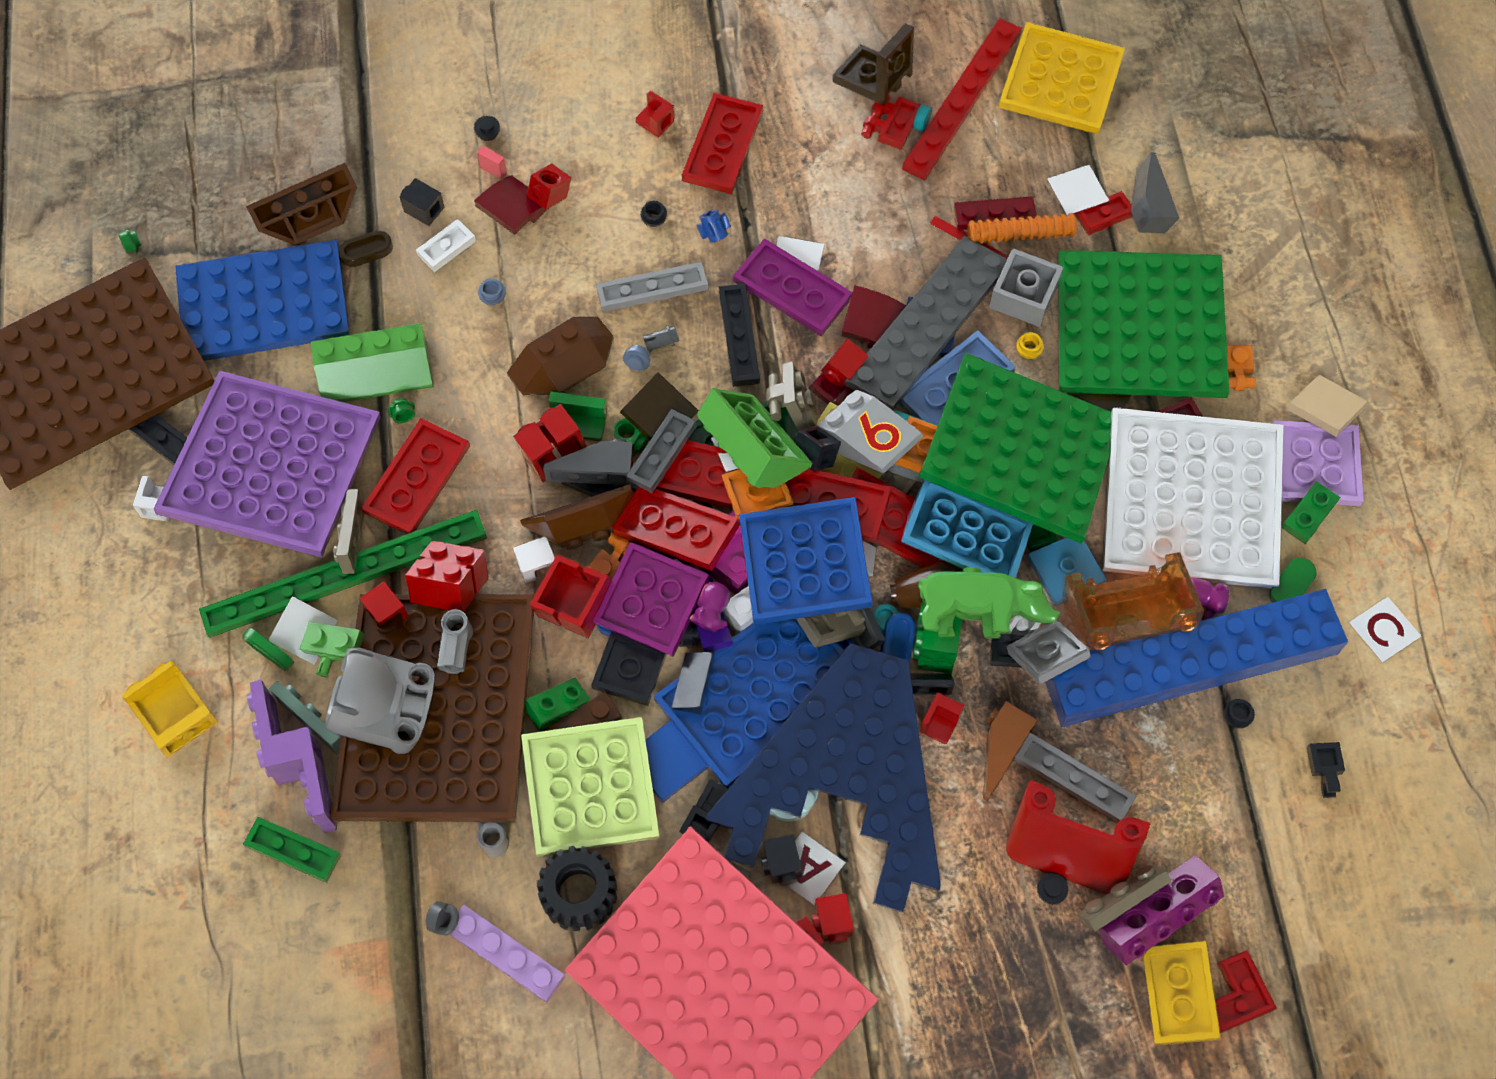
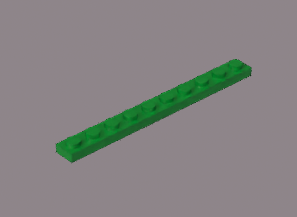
[199,509,487,638]

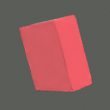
[477,146,507,179]

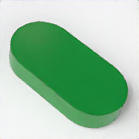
[1269,558,1317,603]
[242,627,294,671]

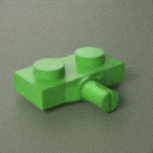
[299,622,365,678]

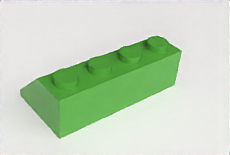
[311,323,433,402]
[696,388,813,488]

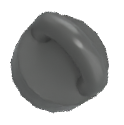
[426,901,459,936]

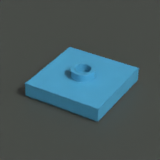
[1027,538,1107,606]

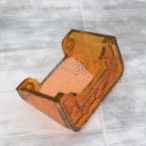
[1062,552,1204,650]

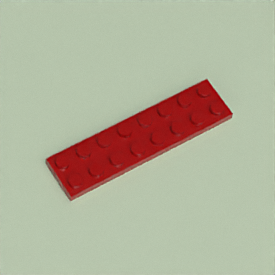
[656,440,891,543]

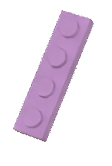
[450,905,565,1003]

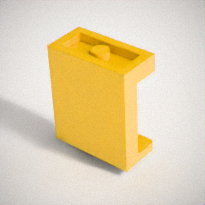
[121,660,218,758]

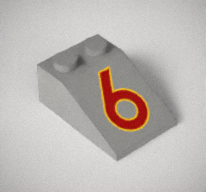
[817,390,923,474]

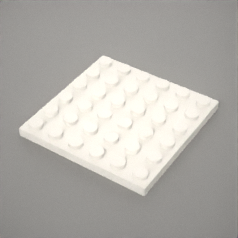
[1102,408,1283,589]

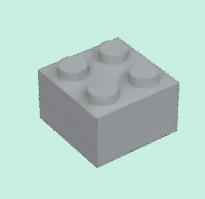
[989,248,1064,327]

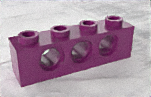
[1099,855,1224,965]

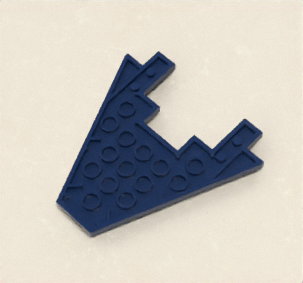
[705,643,941,913]

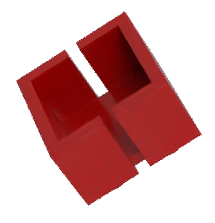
[513,404,587,482]
[405,541,489,612]
[530,554,611,639]

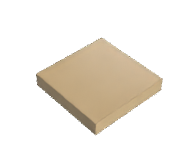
[1288,375,1368,437]

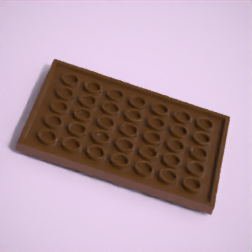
[0,257,215,490]
[330,594,534,823]

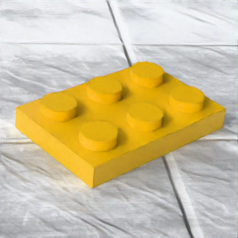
[1143,941,1221,1045]

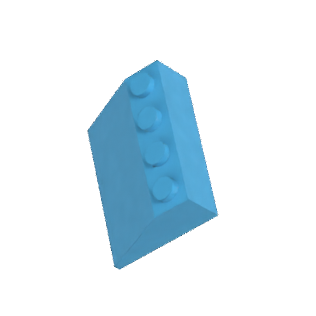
[901,480,1033,578]

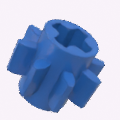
[696,209,731,243]

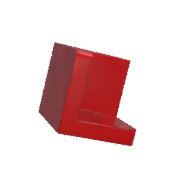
[635,90,675,138]
[360,582,410,625]
[919,692,964,744]

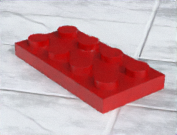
[681,93,763,194]
[361,418,470,534]
[851,467,939,568]
[612,487,740,571]

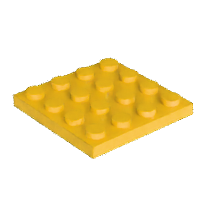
[998,22,1125,135]

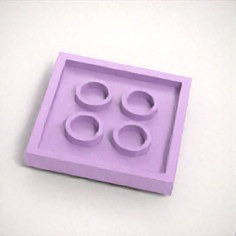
[1272,420,1364,506]

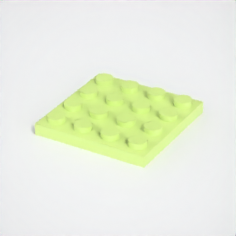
[521,717,660,857]

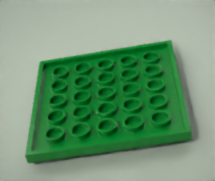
[1057,250,1229,398]
[918,353,1111,544]

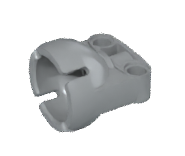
[325,647,435,754]

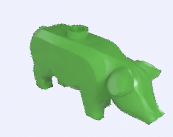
[918,567,1061,638]

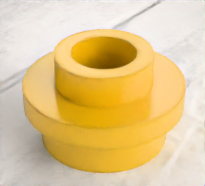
[1016,332,1044,359]

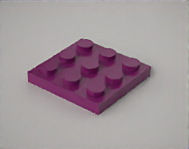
[593,542,710,657]

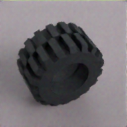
[537,846,618,932]

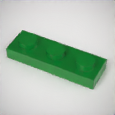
[243,817,341,883]

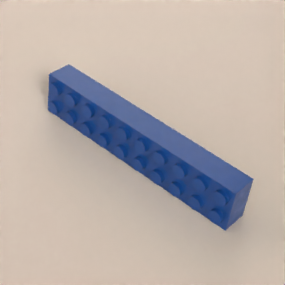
[1045,589,1348,728]

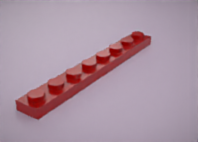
[902,18,1022,181]

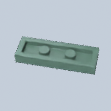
[269,681,341,755]

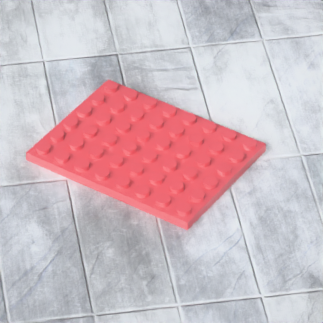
[565,827,880,1079]

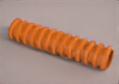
[967,213,1077,244]

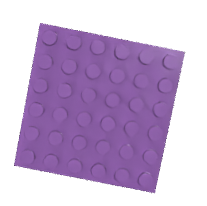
[154,371,380,558]

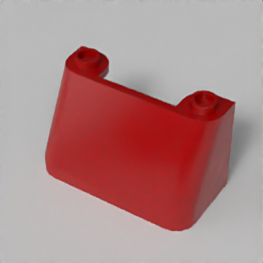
[1006,780,1151,894]

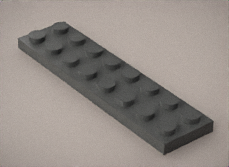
[845,236,1007,410]

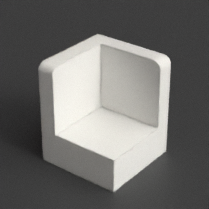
[133,476,169,522]
[513,537,555,584]

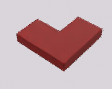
[1073,191,1133,236]
[1215,950,1277,1034]

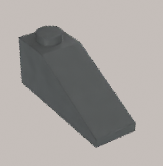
[1131,152,1179,234]
[544,439,634,485]

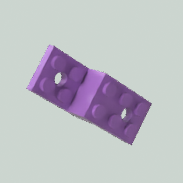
[247,680,337,833]

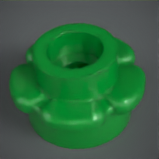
[118,228,141,254]
[388,398,415,423]

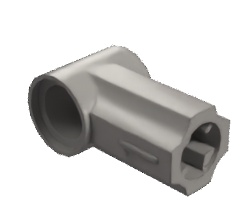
[437,609,473,674]
[477,822,509,857]

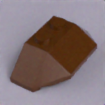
[246,163,357,246]
[507,317,614,395]
[520,484,635,550]

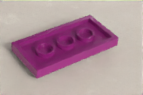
[733,238,852,336]

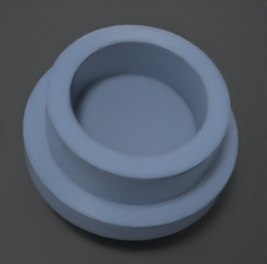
[478,279,506,305]
[623,345,651,371]

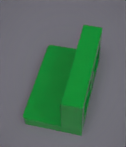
[548,392,607,441]

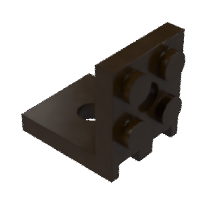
[832,23,914,106]

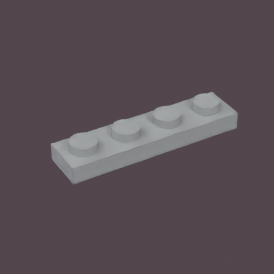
[596,262,708,312]
[1014,733,1136,823]

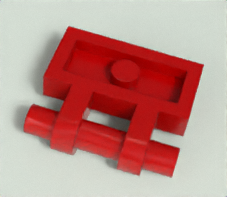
[861,94,922,150]

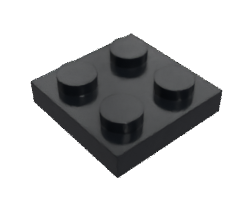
[591,632,667,706]

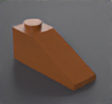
[983,701,1037,801]

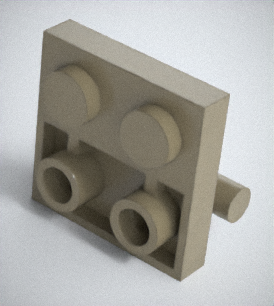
[766,361,817,430]
[796,609,866,648]

